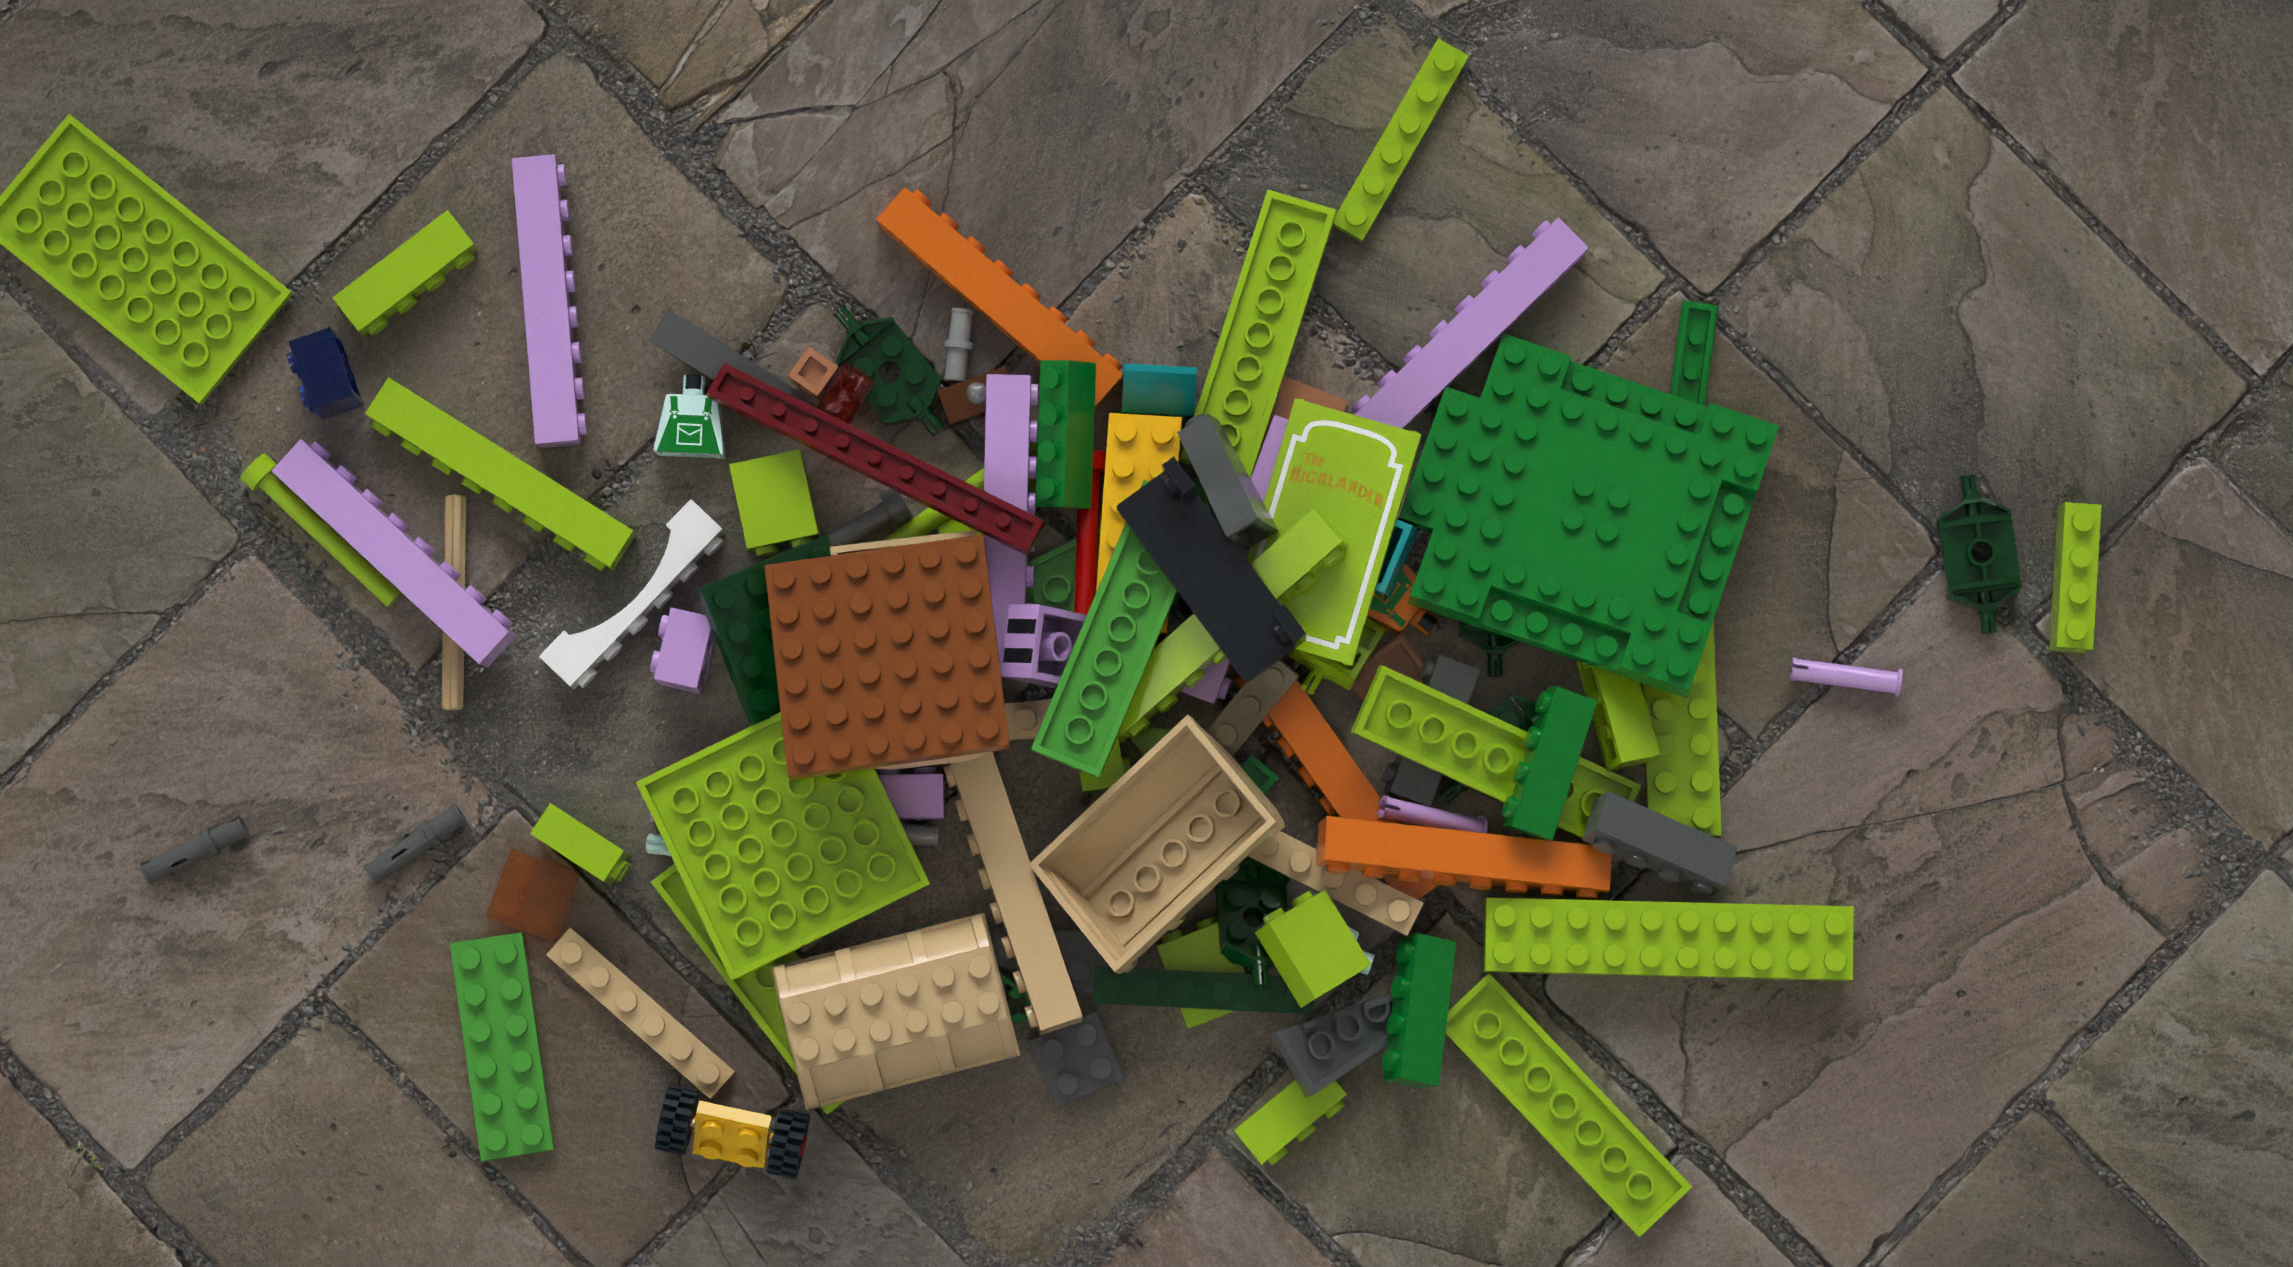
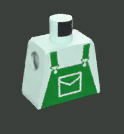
[654,374,726,459]

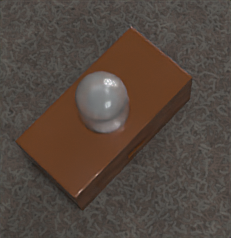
[938,366,1009,428]

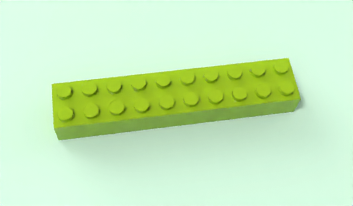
[1482,898,1854,981]

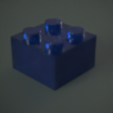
[286,327,364,420]

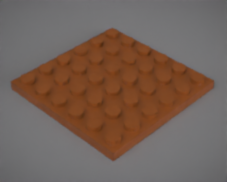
[764,534,1010,780]

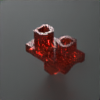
[817,363,875,424]

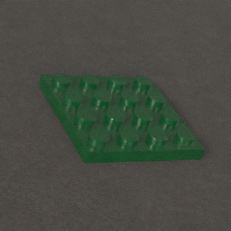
[696,535,832,725]

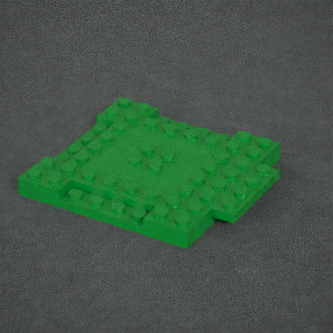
[1398,333,1779,698]

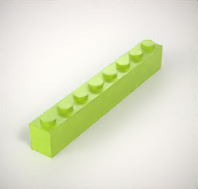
[365,377,637,572]
[1119,508,1347,738]

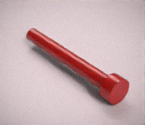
[1074,450,1106,615]

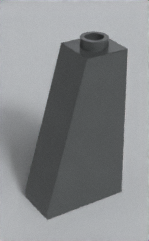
[1177,414,1279,549]

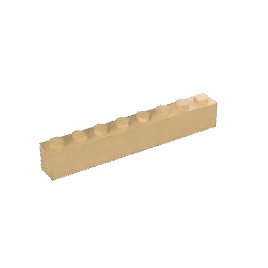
[943,752,1083,1035]

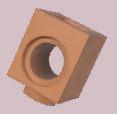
[788,346,841,402]

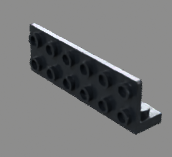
[1116,457,1306,683]

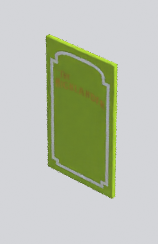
[1246,398,1422,666]

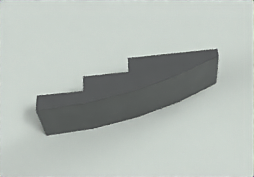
[649,310,796,396]

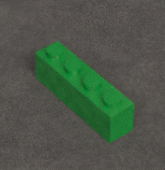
[1035,360,1096,509]
[1501,686,1598,840]
[1382,933,1457,1089]

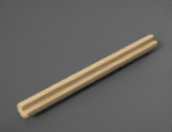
[442,494,466,710]

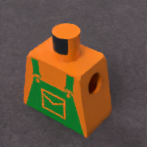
[1367,564,1439,636]

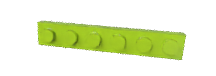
[1333,38,1469,242]

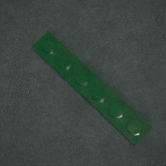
[1092,966,1314,1015]

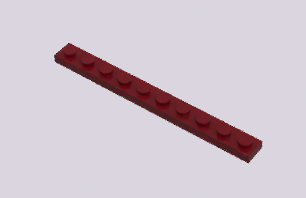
[706,363,1045,556]

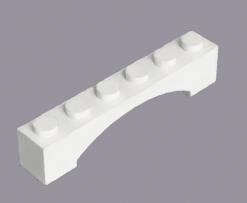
[539,499,725,689]

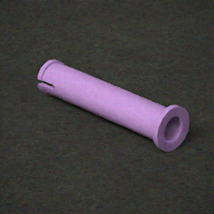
[1790,657,1903,698]
[1377,795,1488,833]

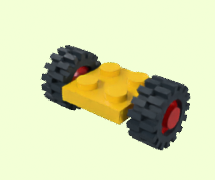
[655,1084,810,1179]

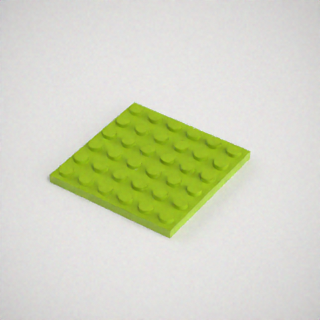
[636,712,931,981]

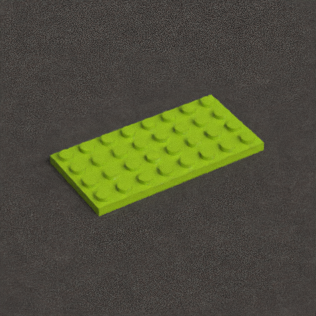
[0,114,293,405]

